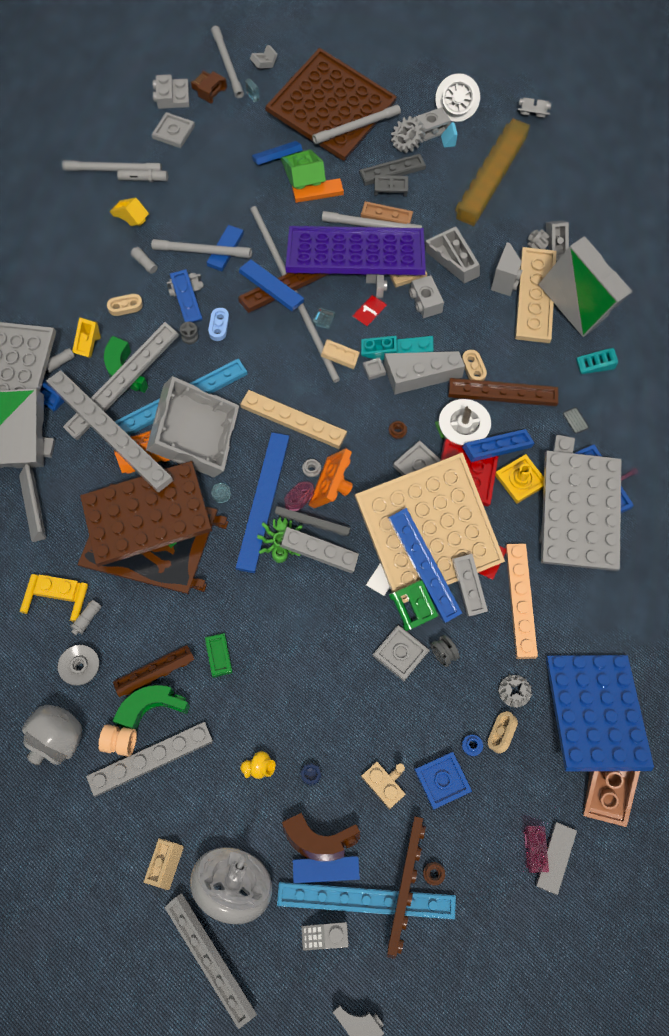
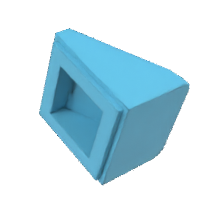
[441,122,458,147]

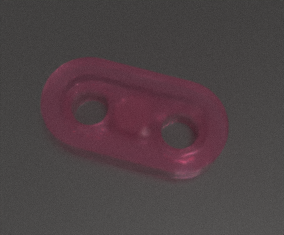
[284,482,314,511]

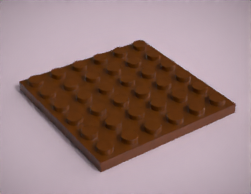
[265,48,397,161]

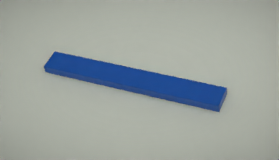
[236,432,290,574]

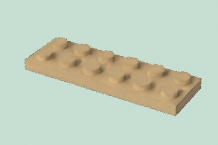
[515,247,557,343]

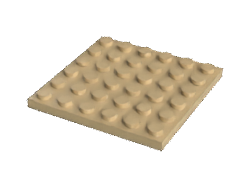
[354,453,505,603]

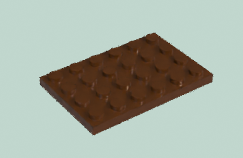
[80,461,212,567]

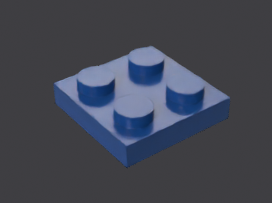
[414,752,472,810]

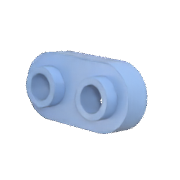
[208,308,229,341]

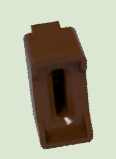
[191,70,227,104]

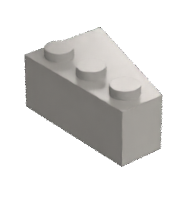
[425,226,480,284]

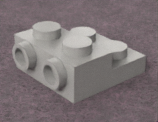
[153,75,189,109]

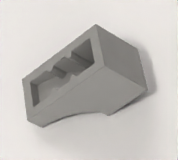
[333,1005,384,1036]

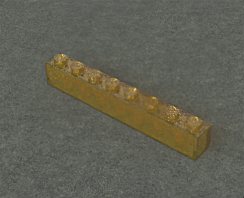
[456,118,530,226]

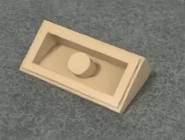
[144,838,183,890]

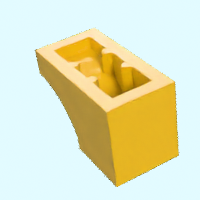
[109,197,149,226]

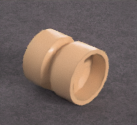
[99,724,137,757]

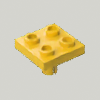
[495,454,544,504]

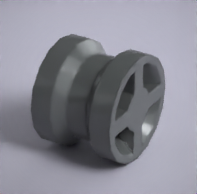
[179,322,199,344]

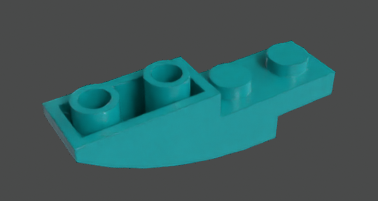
[361,336,434,360]

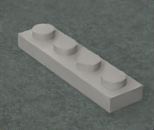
[280,527,359,573]

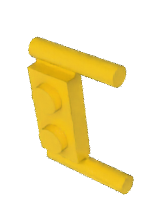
[20,574,88,622]

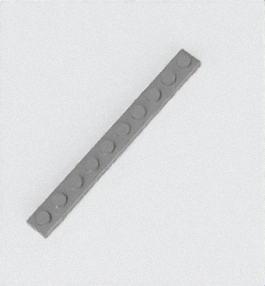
[46,370,173,493]

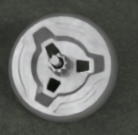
[190,847,272,924]

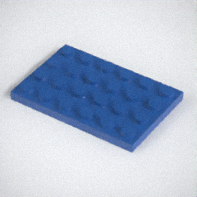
[546,655,654,771]

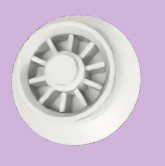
[436,74,480,122]

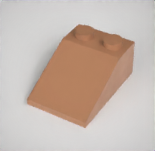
[583,771,640,827]

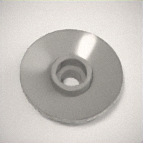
[58,645,99,685]

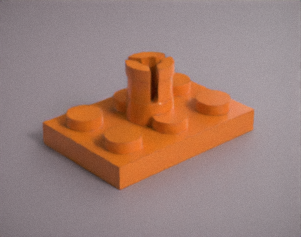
[308,448,353,509]

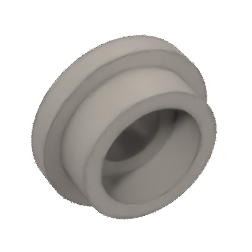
[302,459,321,477]

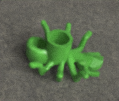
[257,517,302,563]

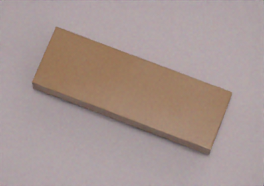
[361,201,413,224]

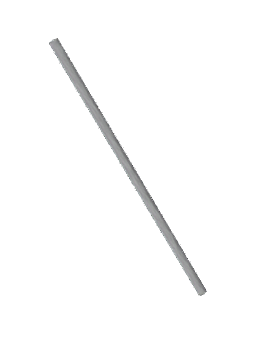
[250,206,340,383]

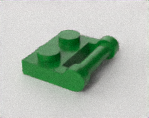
[389,580,438,631]

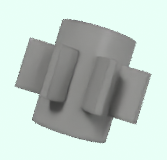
[528,229,550,249]

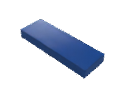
[252,141,302,165]
[206,225,244,272]
[170,269,202,323]
[293,856,360,883]

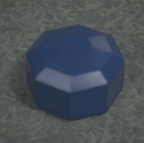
[300,763,322,786]

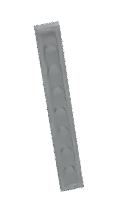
[63,322,179,440]

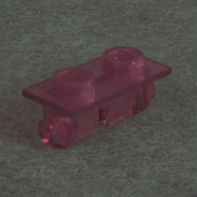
[523,826,549,873]

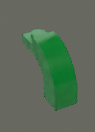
[104,336,148,393]
[113,685,190,730]

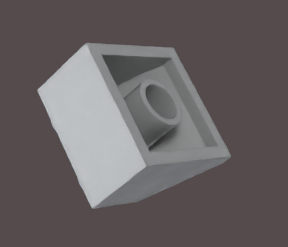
[491,242,523,296]

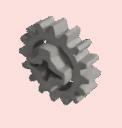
[391,116,425,153]

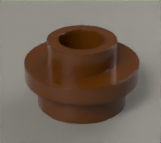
[389,421,407,439]
[423,862,445,886]

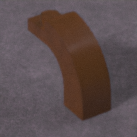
[282,813,360,861]

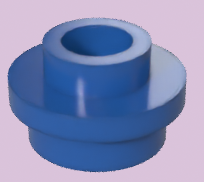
[462,735,483,756]

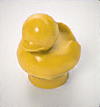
[241,751,276,779]

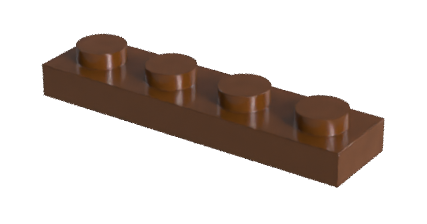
[113,645,195,697]

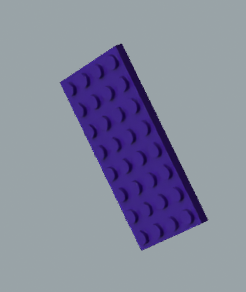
[285,226,426,276]

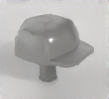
[22,705,82,765]

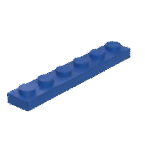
[388,508,462,623]

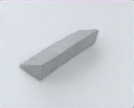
[19,464,46,542]

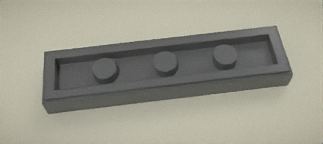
[359,154,426,186]
[275,506,351,537]

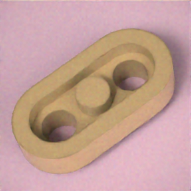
[107,294,143,316]
[462,350,487,381]
[488,711,518,753]

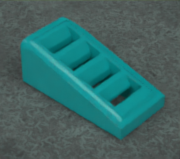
[576,348,618,374]

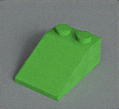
[281,149,326,189]

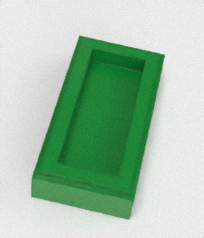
[205,633,232,678]

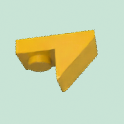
[72,317,101,357]

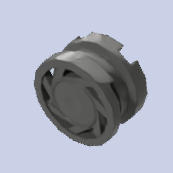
[430,635,460,667]

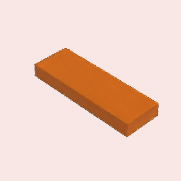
[292,178,344,203]

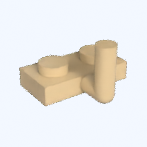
[361,762,406,810]

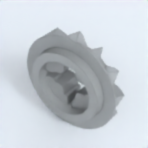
[499,675,532,708]

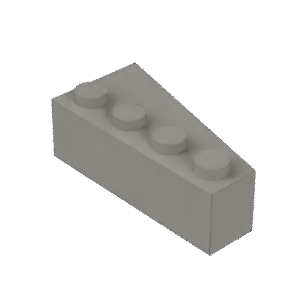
[384,351,465,395]

